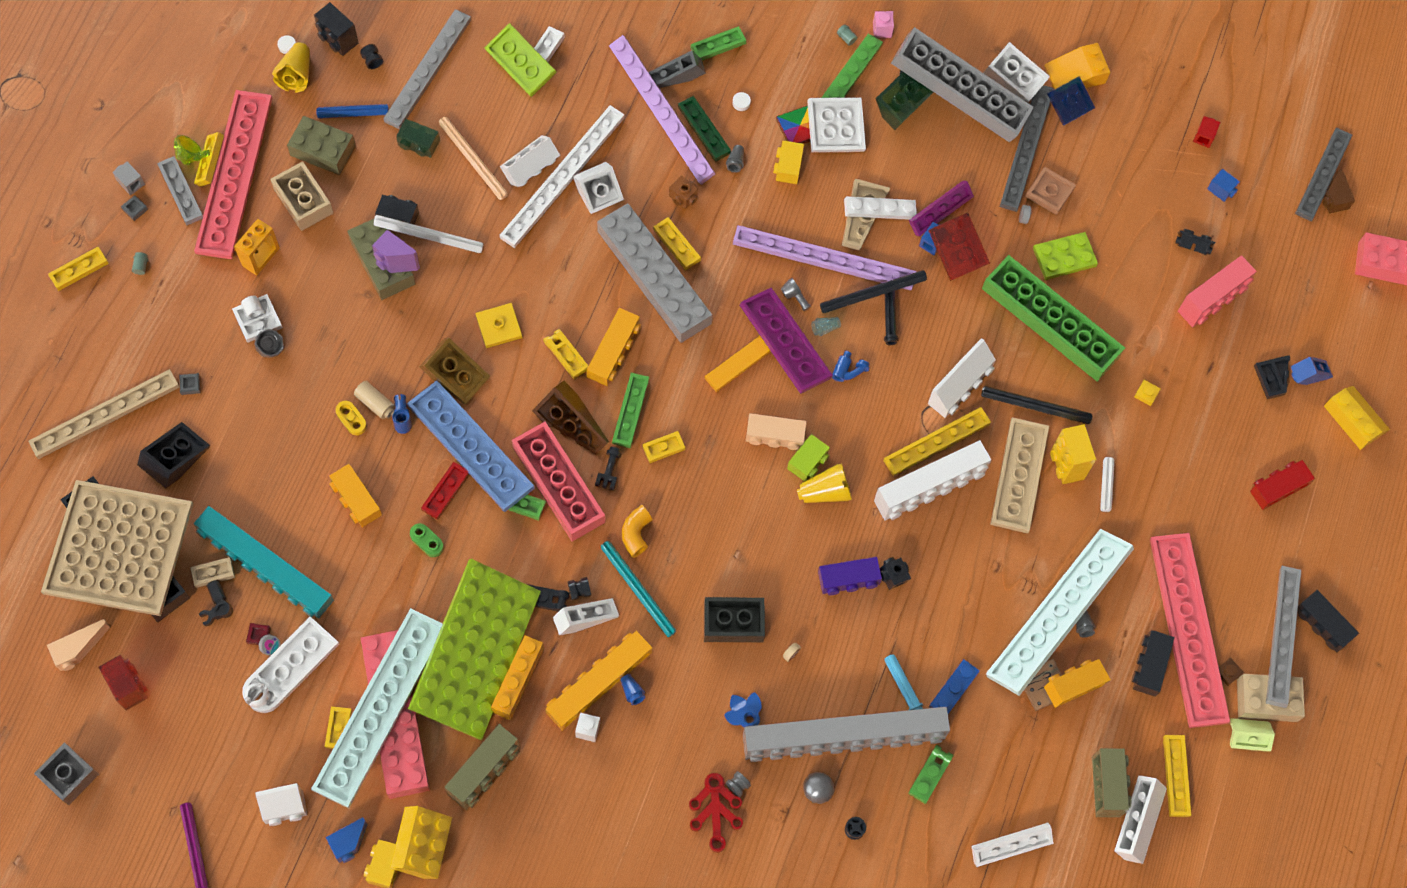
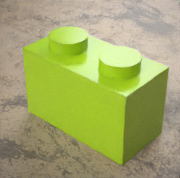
[787,434,830,482]

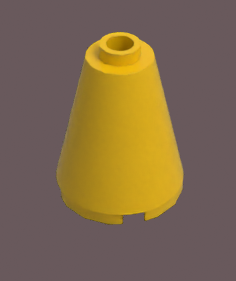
[272,42,310,93]
[797,463,852,503]

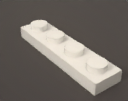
[844,196,917,219]
[971,823,1054,867]

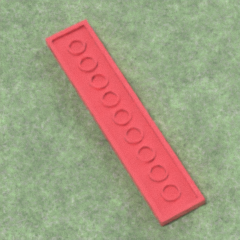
[194,90,272,259]
[1150,533,1230,728]

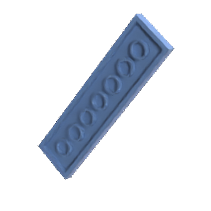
[407,381,535,512]

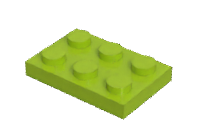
[1033,232,1098,280]

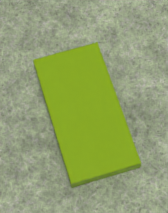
[484,23,557,97]

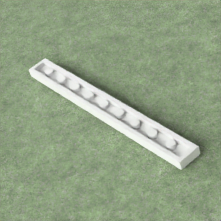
[500,105,624,248]

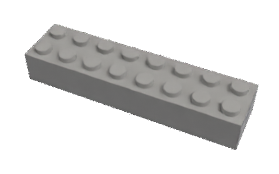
[891,27,1033,142]
[597,203,712,343]

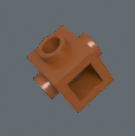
[669,175,698,209]

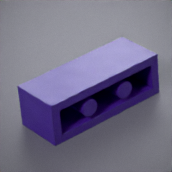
[818,557,882,595]

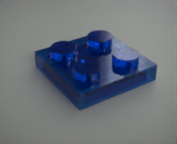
[1047,76,1095,125]

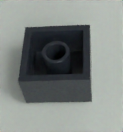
[314,2,359,56]

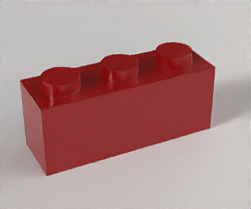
[1250,460,1315,510]

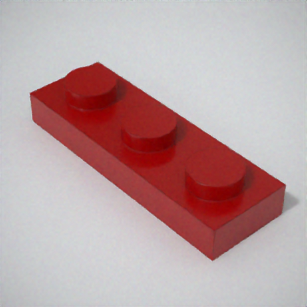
[421,461,470,520]

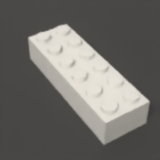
[874,440,991,520]

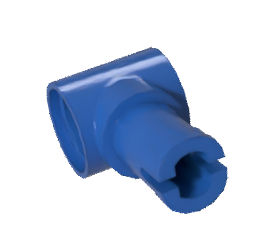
[392,394,412,434]

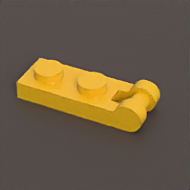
[543,329,588,379]

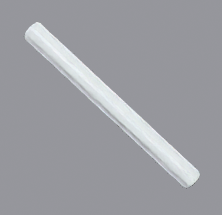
[374,215,483,253]

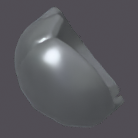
[254,329,284,358]
[803,772,834,804]

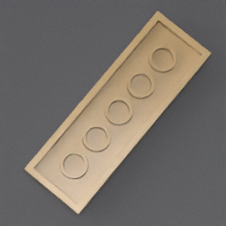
[990,417,1049,533]

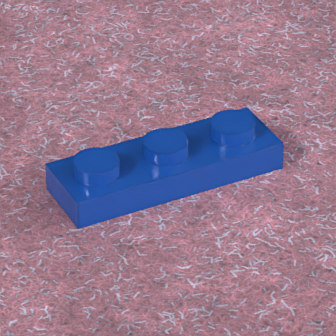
[929,659,980,714]

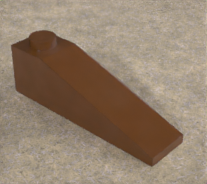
[532,380,609,454]

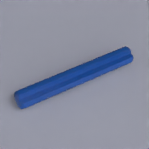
[316,104,389,118]

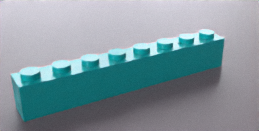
[193,506,334,619]

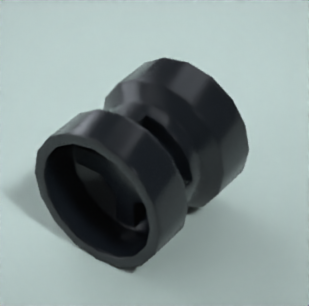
[360,44,384,70]
[568,577,591,600]

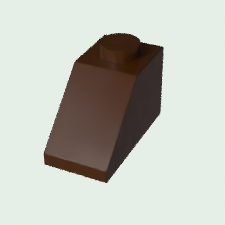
[1323,170,1355,214]

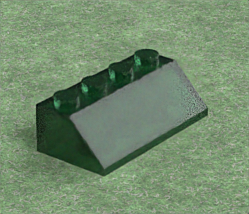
[875,72,934,130]

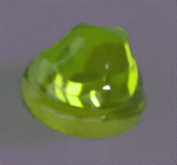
[174,135,210,165]

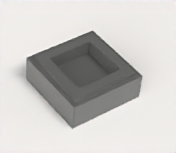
[121,195,148,221]
[179,373,201,395]

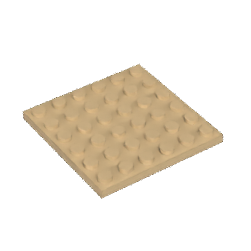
[41,480,193,616]

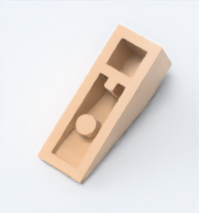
[47,619,110,671]

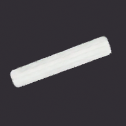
[1100,457,1115,512]

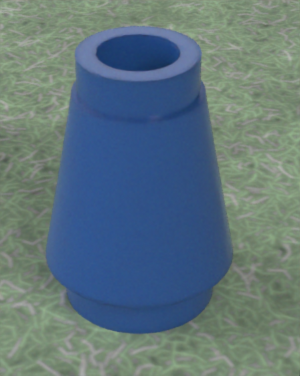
[620,674,645,705]

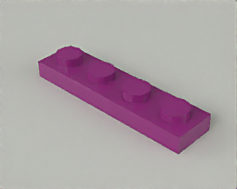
[909,180,974,236]

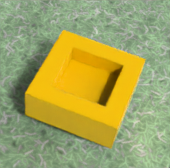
[1134,380,1161,406]

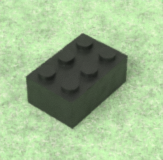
[704,597,765,643]

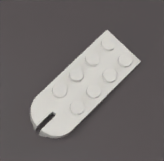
[242,617,339,713]

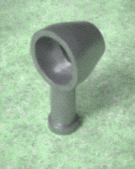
[781,278,811,311]

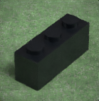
[1297,590,1359,653]
[1131,630,1175,697]

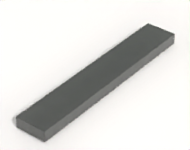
[1295,127,1352,221]

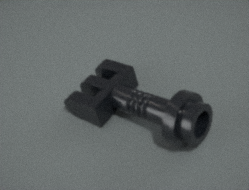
[595,447,622,491]

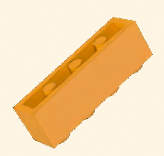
[587,308,641,386]
[491,635,544,721]

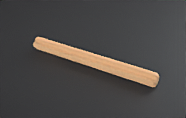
[439,117,507,200]

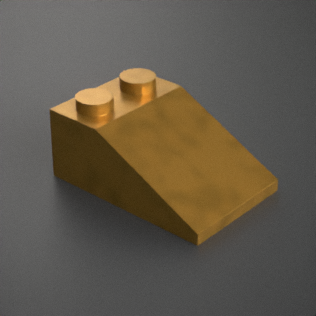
[419,338,490,404]

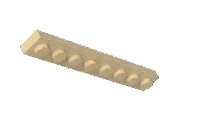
[28,369,180,459]

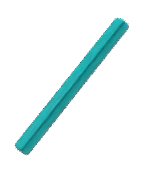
[601,541,676,637]

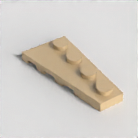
[842,179,890,250]

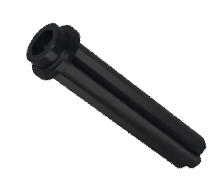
[884,291,899,345]

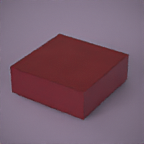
[246,623,271,646]

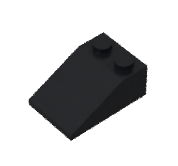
[137,422,210,489]

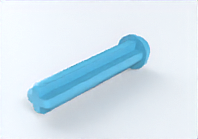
[884,654,923,710]

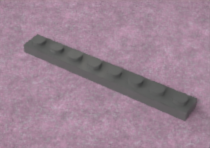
[999,85,1054,212]

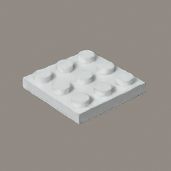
[807,98,866,152]

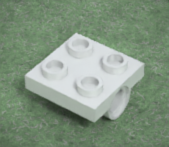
[232,294,283,343]

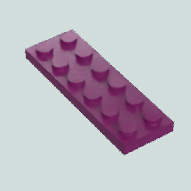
[739,288,833,394]

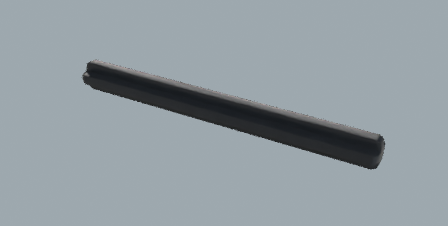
[820,270,927,313]
[981,386,1093,424]

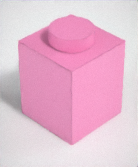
[873,11,894,38]

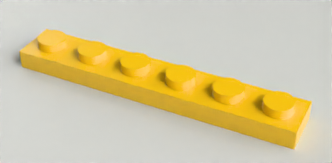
[883,407,991,476]

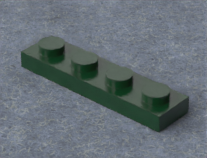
[678,96,731,162]

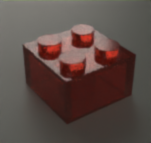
[98,654,148,710]

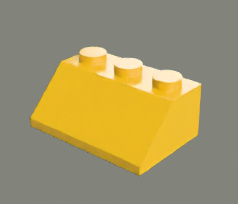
[1324,386,1390,450]

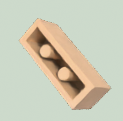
[746,413,806,450]

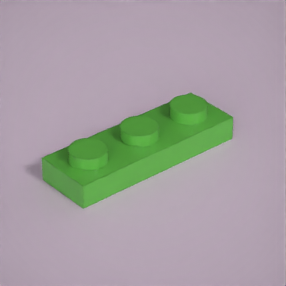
[690,26,746,61]

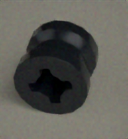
[844,817,866,840]

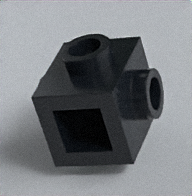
[880,557,911,590]

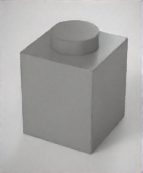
[113,161,145,195]

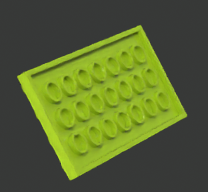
[408,559,541,740]

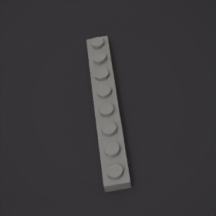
[383,9,471,130]
[1266,566,1301,708]

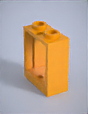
[234,219,280,276]

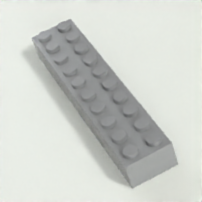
[743,707,950,762]

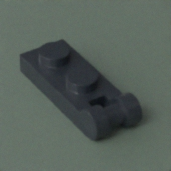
[527,584,570,612]

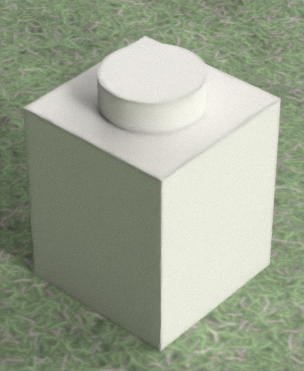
[575,713,600,742]

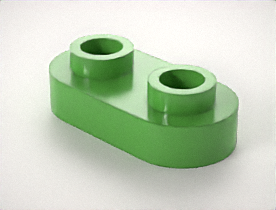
[410,523,444,557]

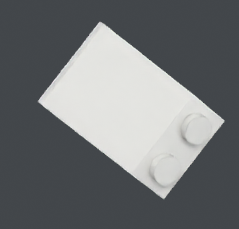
[984,42,1050,102]

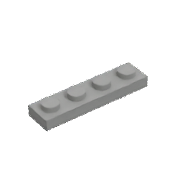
[157,156,203,225]

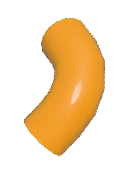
[622,505,653,558]

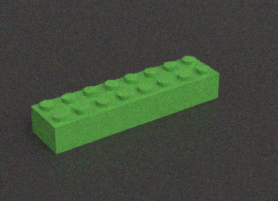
[982,255,1125,382]

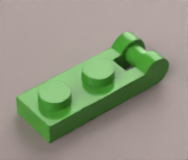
[908,745,954,804]

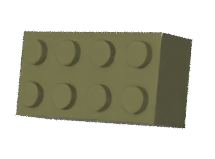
[347,219,415,300]
[445,724,520,810]

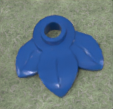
[724,692,762,727]

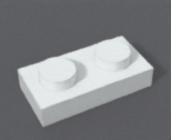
[534,26,565,62]

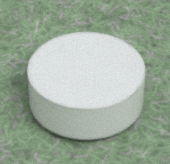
[278,36,296,54]
[732,92,751,111]

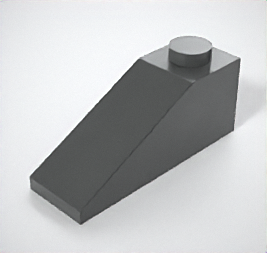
[649,51,706,88]

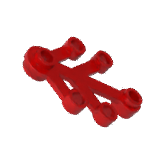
[689,773,743,853]

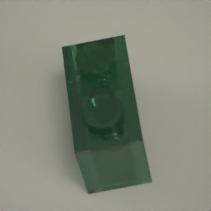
[396,119,440,158]

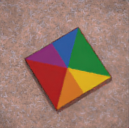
[776,105,811,144]

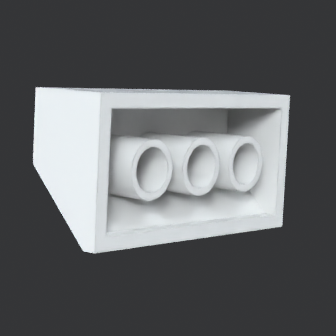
[928,338,996,418]

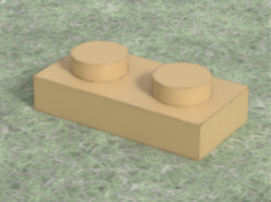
[191,557,235,588]

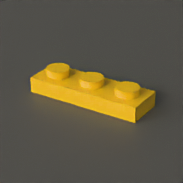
[194,132,224,187]
[653,217,701,270]
[48,247,109,291]

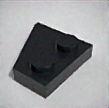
[1254,355,1290,399]

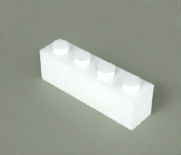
[1115,776,1167,864]

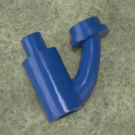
[832,351,870,382]

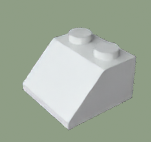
[573,162,624,214]
[255,783,307,826]

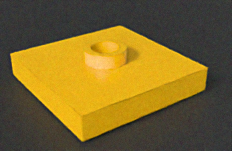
[475,303,522,348]

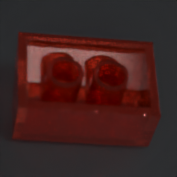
[928,213,990,281]

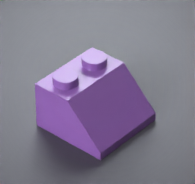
[372,230,420,273]

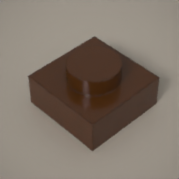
[1218,657,1244,686]

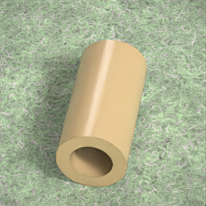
[354,381,395,419]

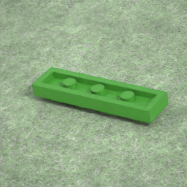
[612,373,649,448]

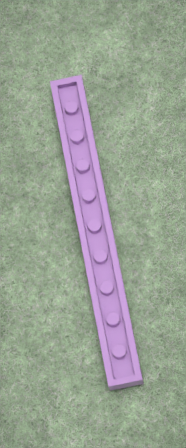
[609,35,715,185]
[733,225,916,290]

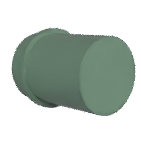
[837,25,858,46]
[132,252,148,275]

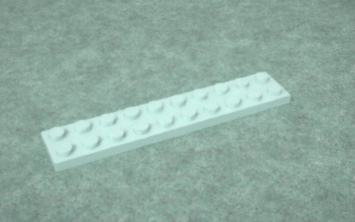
[986,529,1134,696]
[311,608,442,808]

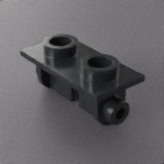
[1175,229,1216,255]

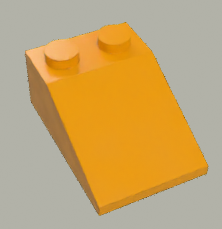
[1044,43,1110,96]

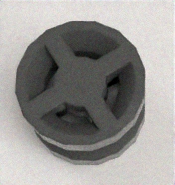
[725,771,751,797]

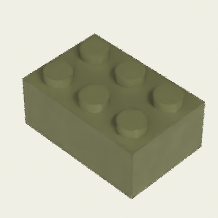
[287,116,356,175]
[1092,748,1132,817]

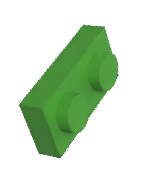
[508,495,546,521]

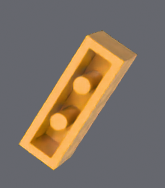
[329,464,382,528]
[1044,659,1111,708]

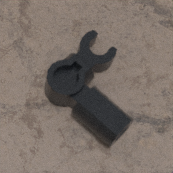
[199,580,233,627]

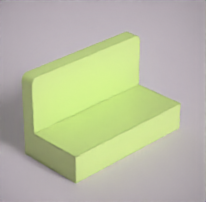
[1230,718,1275,751]

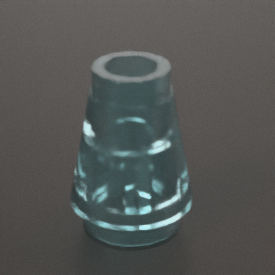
[811,317,841,336]

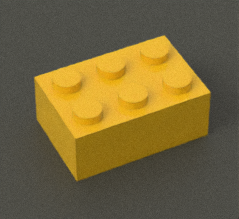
[1050,424,1096,485]
[390,806,452,879]

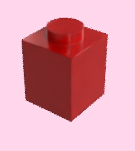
[1193,116,1221,148]

